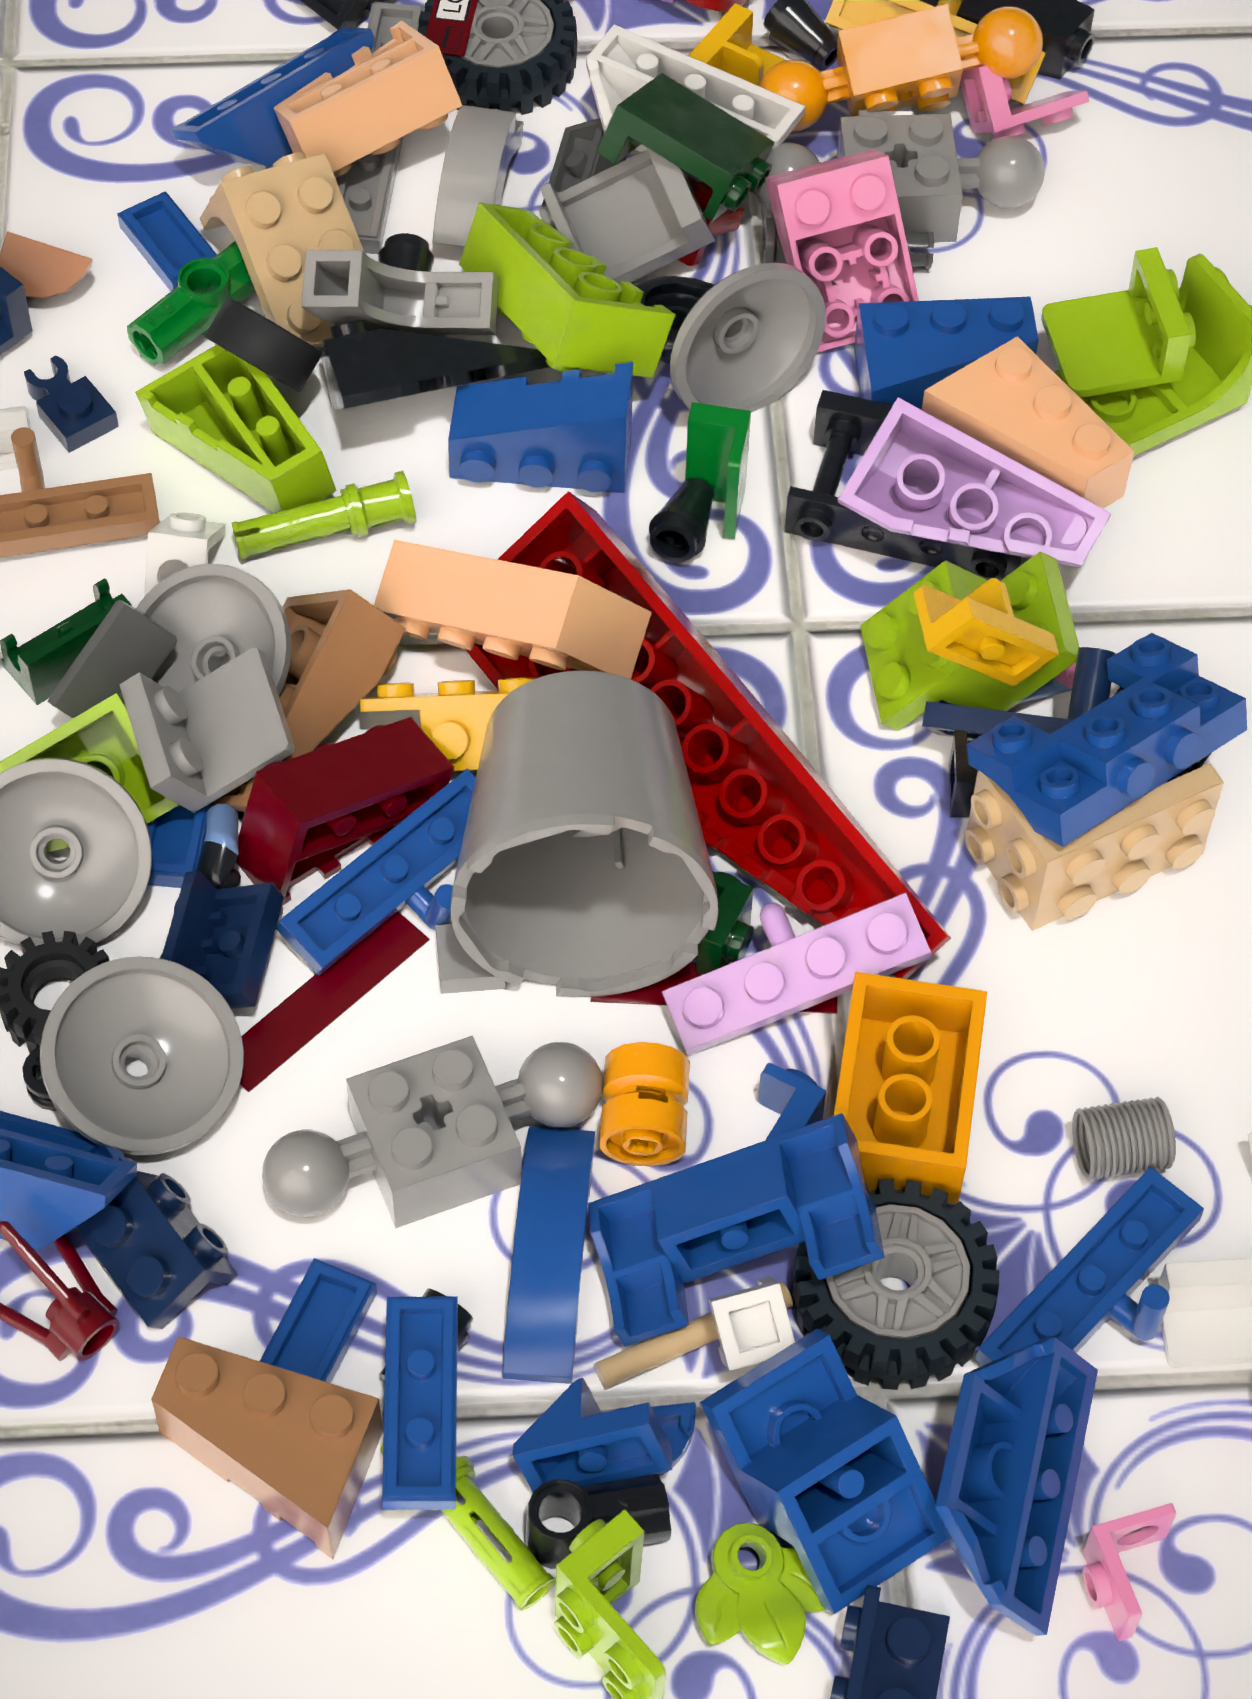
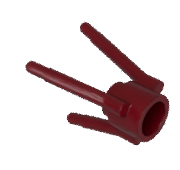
[0,1220,120,1361]

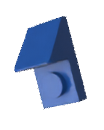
[513,1378,672,1492]

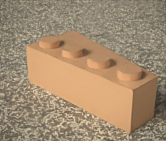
[374,540,652,679]

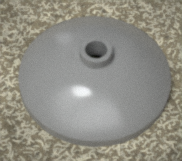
[670,263,826,413]
[136,564,292,696]
[0,758,152,947]
[40,956,244,1155]

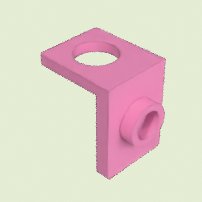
[1083,1503,1177,1641]

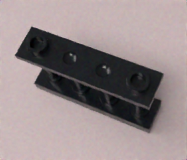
[784,389,1022,581]

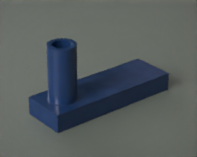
[922,647,1116,740]

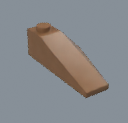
[212,589,406,812]

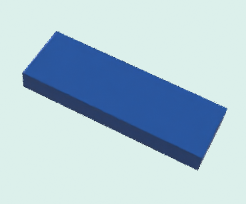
[382,1296,458,1510]

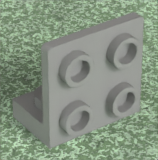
[119,647,295,813]

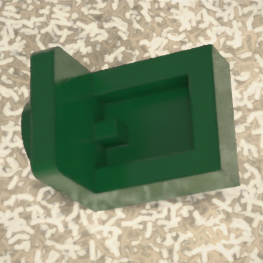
[696,871,754,975]

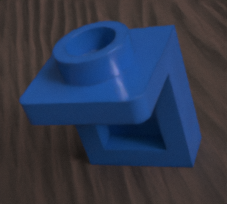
[758,1063,827,1140]

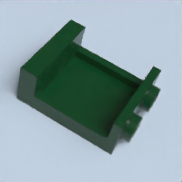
[596,73,775,222]

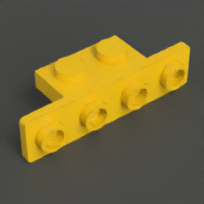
[360,677,536,771]

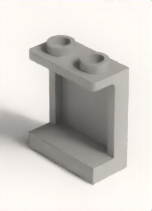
[538,147,715,284]

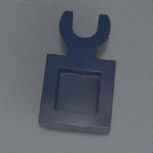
[24,355,119,453]

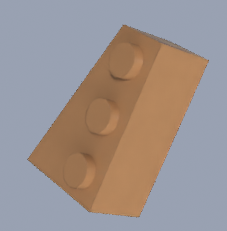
[151,1336,383,1560]

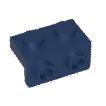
[160,871,284,1009]
[76,1171,238,1329]

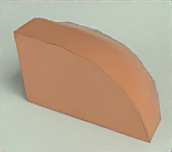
[0,231,93,298]

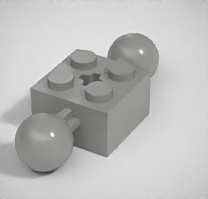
[756,114,1045,243]
[262,1035,603,1229]

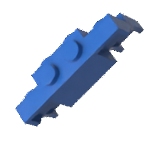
[966,632,1248,847]
[588,1113,885,1347]

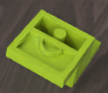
[860,551,1079,731]

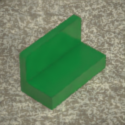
[685,402,751,539]

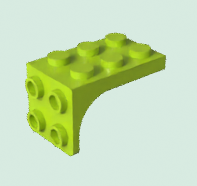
[1054,253,1252,457]

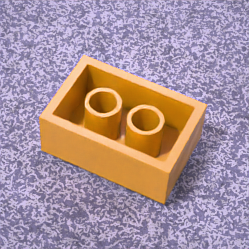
[834,972,988,1205]

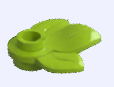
[695,1523,828,1666]

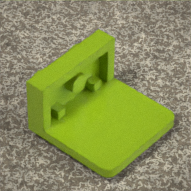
[1041,247,1196,398]
[554,1510,666,1699]

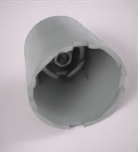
[451,670,718,997]

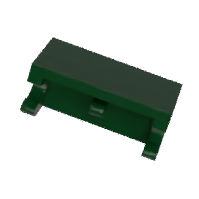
[0,578,132,705]

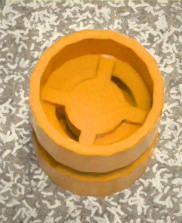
[599,1042,690,1167]

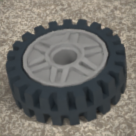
[418,0,578,115]
[792,1179,999,1390]

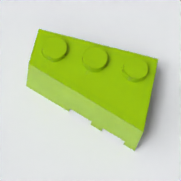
[135,345,337,513]

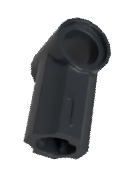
[525,1474,672,1569]

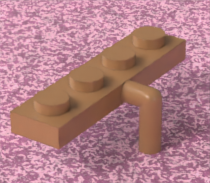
[0,427,160,558]

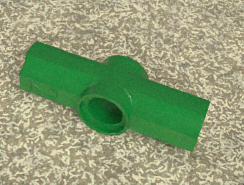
[127,241,255,366]

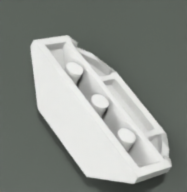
[586,24,806,171]

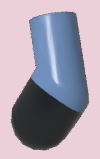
[196,804,241,889]

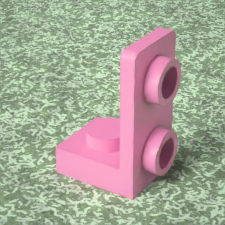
[960,66,1089,139]

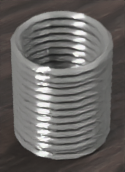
[1072,1096,1176,1181]

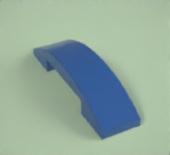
[502,1126,596,1384]

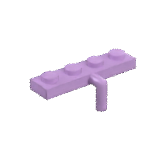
[662,893,932,1056]

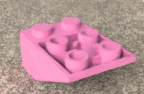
[765,149,919,352]

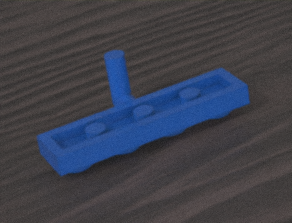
[276,768,476,976]
[975,1167,1204,1366]

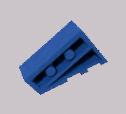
[854,296,1039,410]
[448,362,633,493]

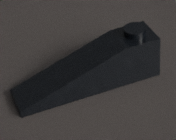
[318,320,550,411]

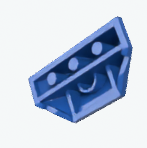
[170,27,375,169]
[0,1111,137,1250]
[935,1337,1098,1636]

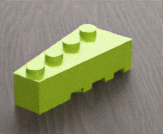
[459,202,676,378]

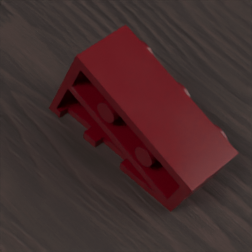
[236,717,454,906]

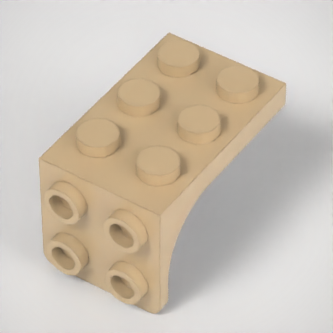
[199,152,364,349]
[964,763,1224,931]

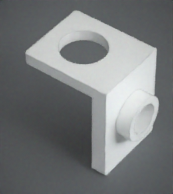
[144,512,225,596]

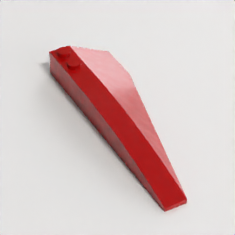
[465,491,951,979]

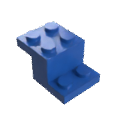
[700,1329,946,1614]

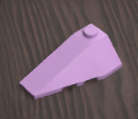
[838,397,1112,568]

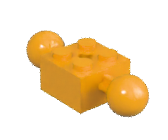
[759,4,1043,132]

